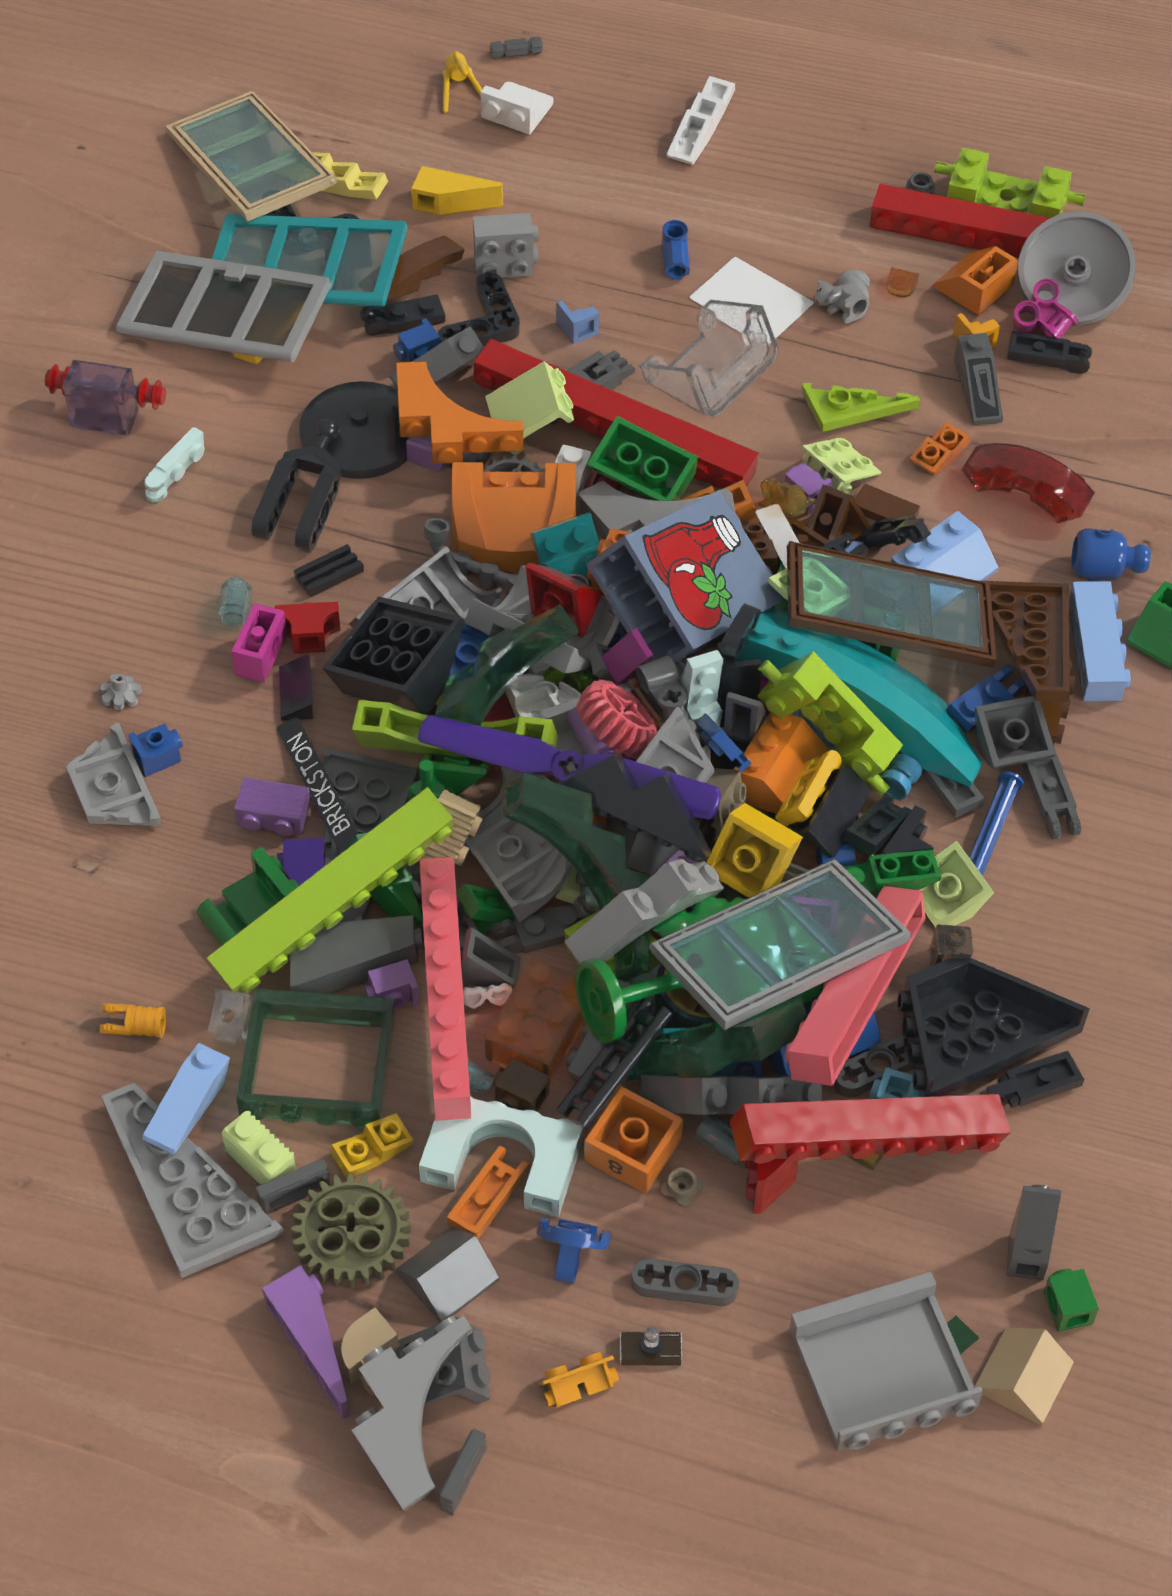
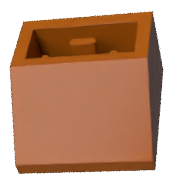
[933,246,1018,316]

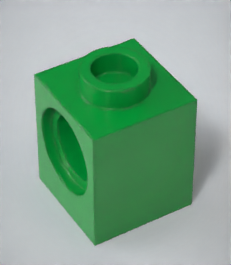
[1044,1268,1099,1332]

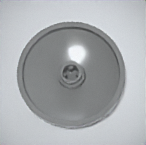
[1018,211,1136,326]

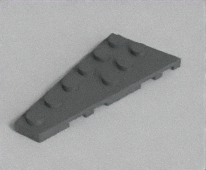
[324,747,419,922]

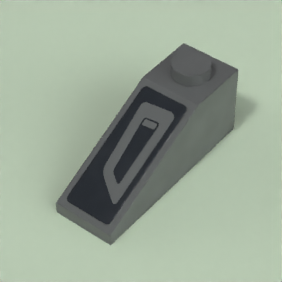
[954,333,1003,425]

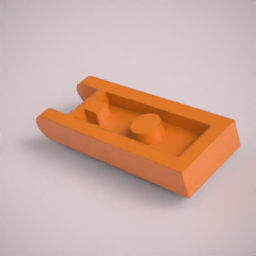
[447,1146,531,1240]

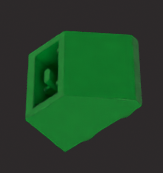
[1126,580,1172,669]

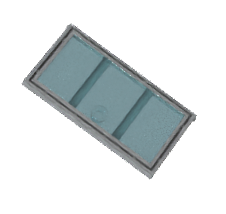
[649,859,911,1030]

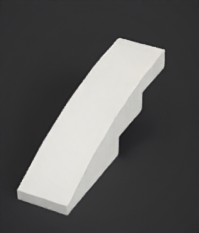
[666,76,735,165]

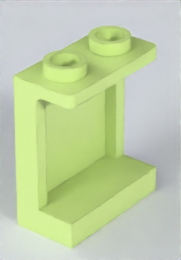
[485,361,574,456]

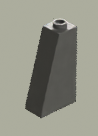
[290,915,424,1004]

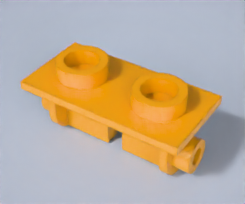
[537,1351,619,1408]

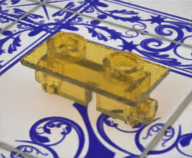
[758,477,816,517]

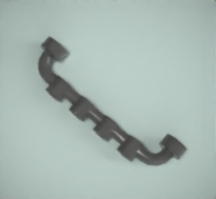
[423,518,589,595]

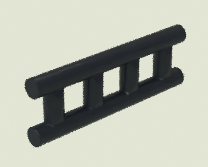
[556,998,673,1129]

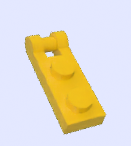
[775,750,842,826]

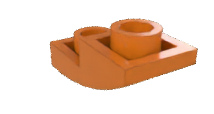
[909,422,971,476]

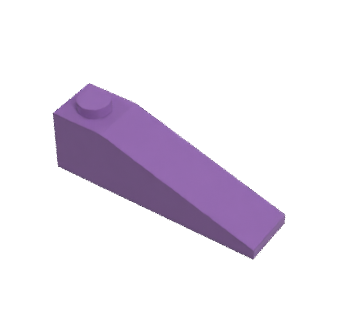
[262,1265,349,1419]

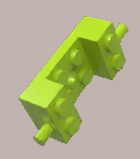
[934,147,1086,218]
[758,651,903,796]

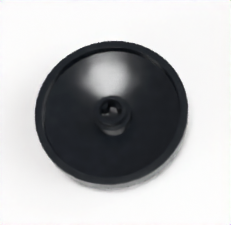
[299,381,409,479]

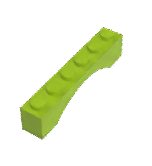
[352,700,558,759]

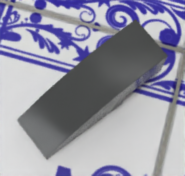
[724,692,766,752]

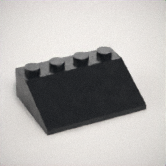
[322,596,465,715]

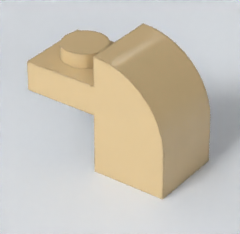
[341,1307,399,1396]

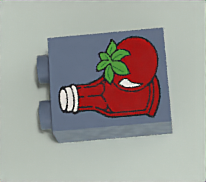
[586,490,785,664]

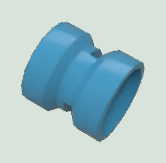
[880,754,922,800]

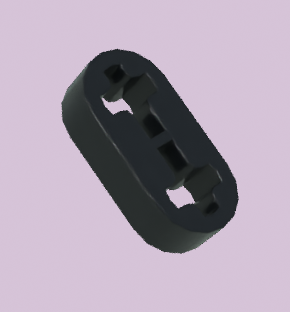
[720,603,761,660]

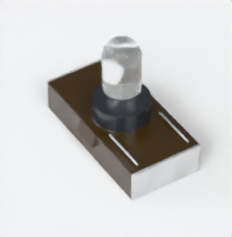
[620,1327,682,1366]

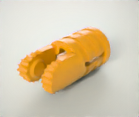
[99,1003,166,1038]

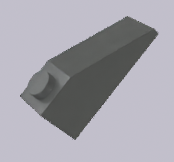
[389,326,484,389]

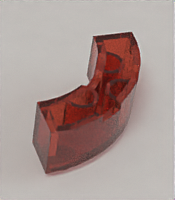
[961,443,1095,523]

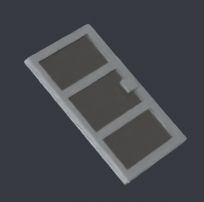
[116,251,331,362]

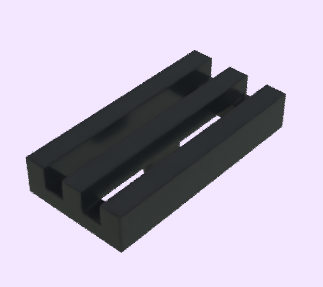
[294,544,364,597]

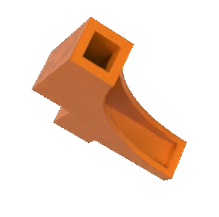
[396,361,524,464]

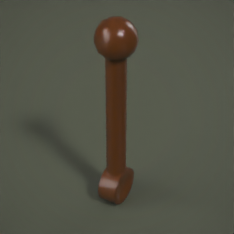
[628,677,666,731]

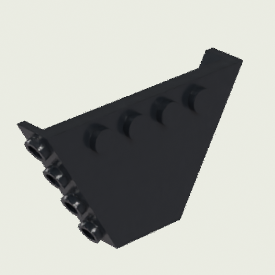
[897,954,1090,1097]

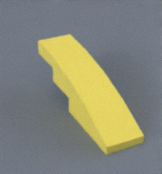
[273,151,388,200]

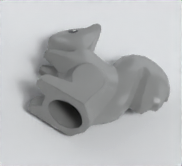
[815,269,870,324]

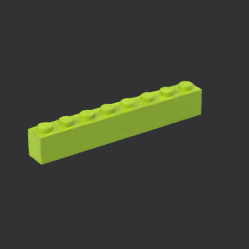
[207,787,454,996]

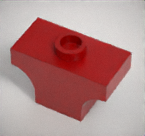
[275,601,341,654]

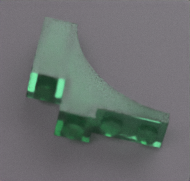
[435,604,579,726]
[627,997,807,1078]

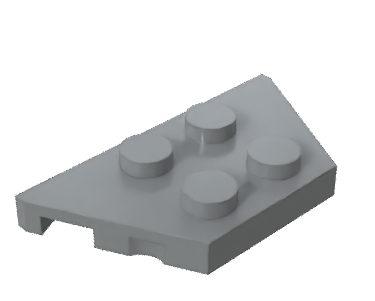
[610,707,715,818]
[66,723,162,826]

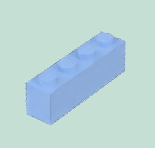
[1069,581,1131,701]

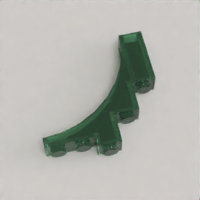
[503,772,652,982]

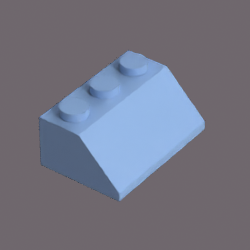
[891,511,998,618]

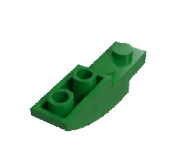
[803,849,942,910]

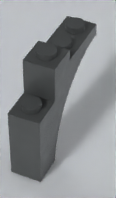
[641,1074,822,1115]

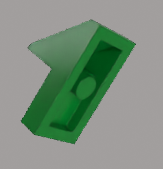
[456,884,516,936]

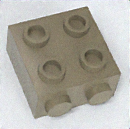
[693,768,747,861]

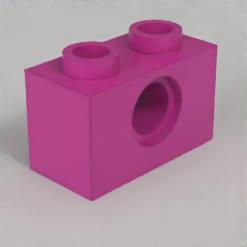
[231,603,287,683]

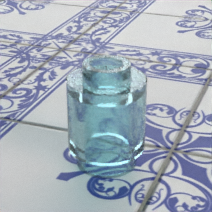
[218,577,252,626]

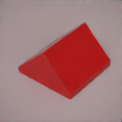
[525,563,603,638]

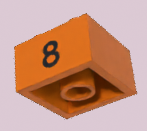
[584,1086,683,1194]

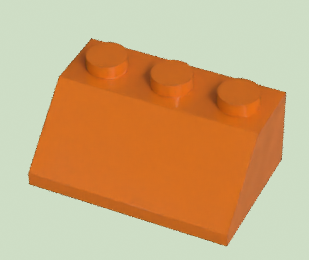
[734,712,830,814]

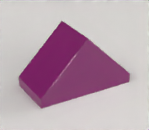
[601,628,653,684]

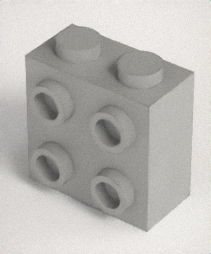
[473,213,539,279]

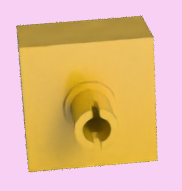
[706,803,803,898]

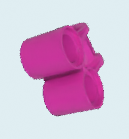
[1012,278,1078,338]

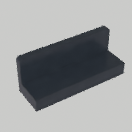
[717,642,762,728]
[791,763,870,858]

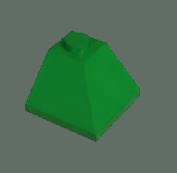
[419,753,493,796]

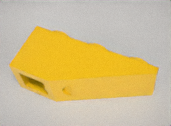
[411,166,503,215]

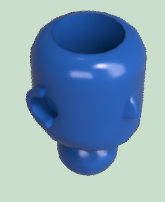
[1071,528,1151,582]

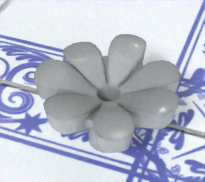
[99,674,142,710]

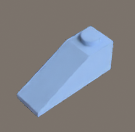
[142,1043,230,1155]

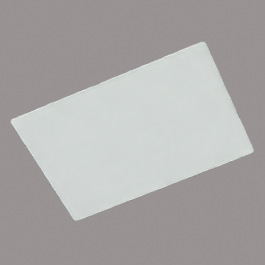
[690,257,814,344]

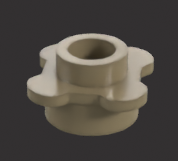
[660,1167,703,1207]

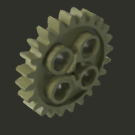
[291,1173,411,1288]

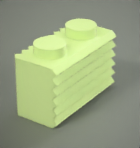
[221,1111,296,1185]

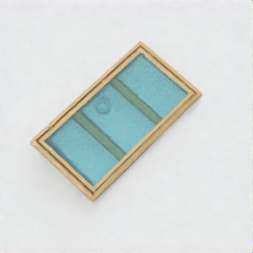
[166,91,337,222]

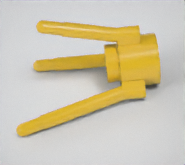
[442,52,482,113]

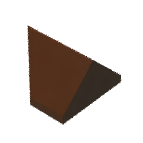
[807,484,871,542]

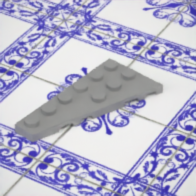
[101,1083,284,1278]

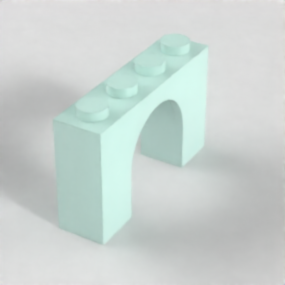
[419,1096,582,1217]

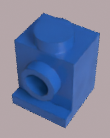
[393,318,440,362]
[128,723,183,777]

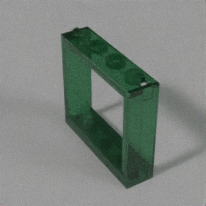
[236,989,396,1128]

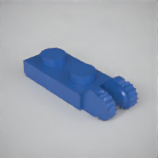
[946,664,1027,732]

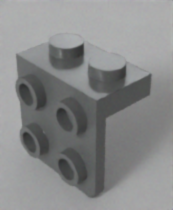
[396,1317,490,1406]

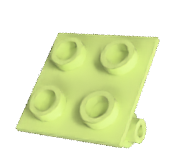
[802,438,881,494]

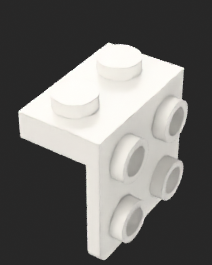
[481,82,553,135]

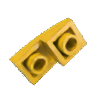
[330,1113,414,1180]

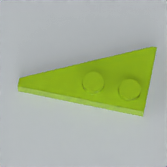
[801,383,920,432]

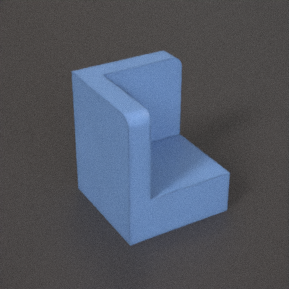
[556,301,599,344]

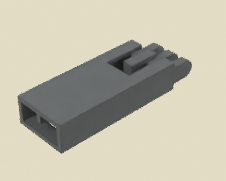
[550,350,636,425]

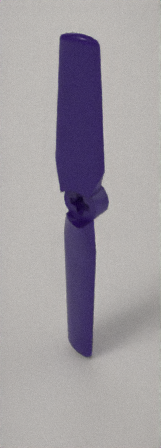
[418,715,721,820]

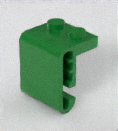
[197,847,299,946]

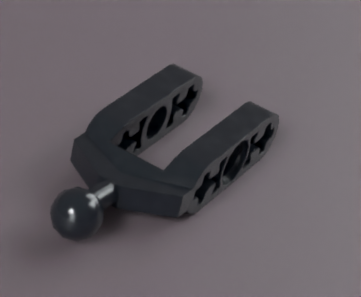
[251,419,343,551]

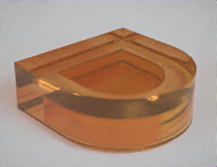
[887,267,919,298]

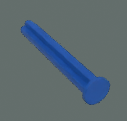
[969,771,1024,876]

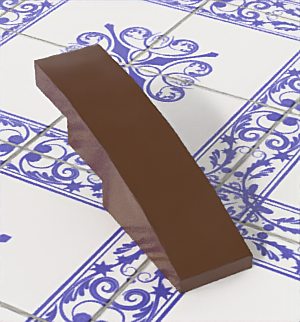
[359,235,465,300]

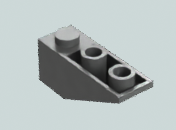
[1007,1185,1061,1280]

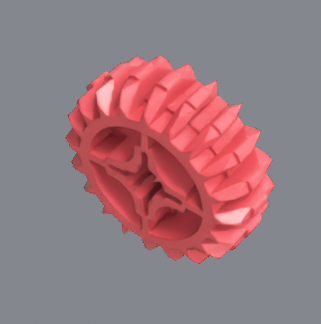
[576,679,658,759]

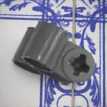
[636,655,688,722]

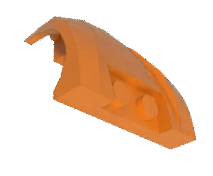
[451,462,576,572]

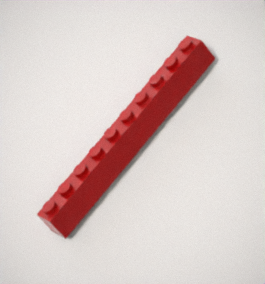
[473,339,759,489]

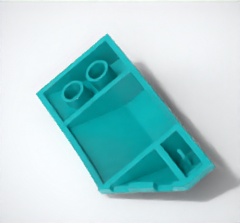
[736,607,983,787]

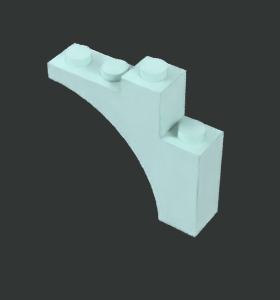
[675,650,723,737]

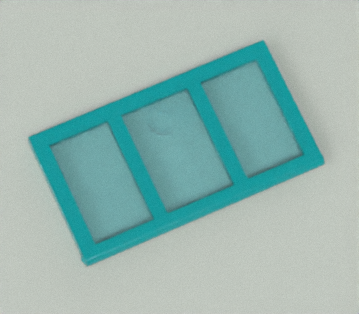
[202,214,408,307]

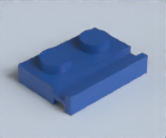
[696,713,751,772]

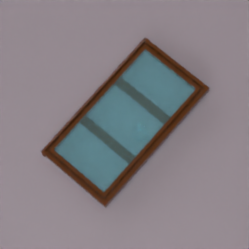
[786,541,997,668]

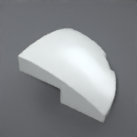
[503,674,582,718]

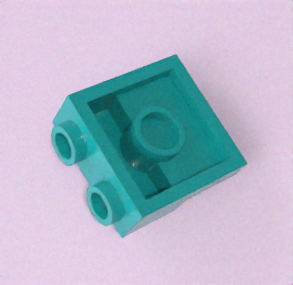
[530,513,599,586]

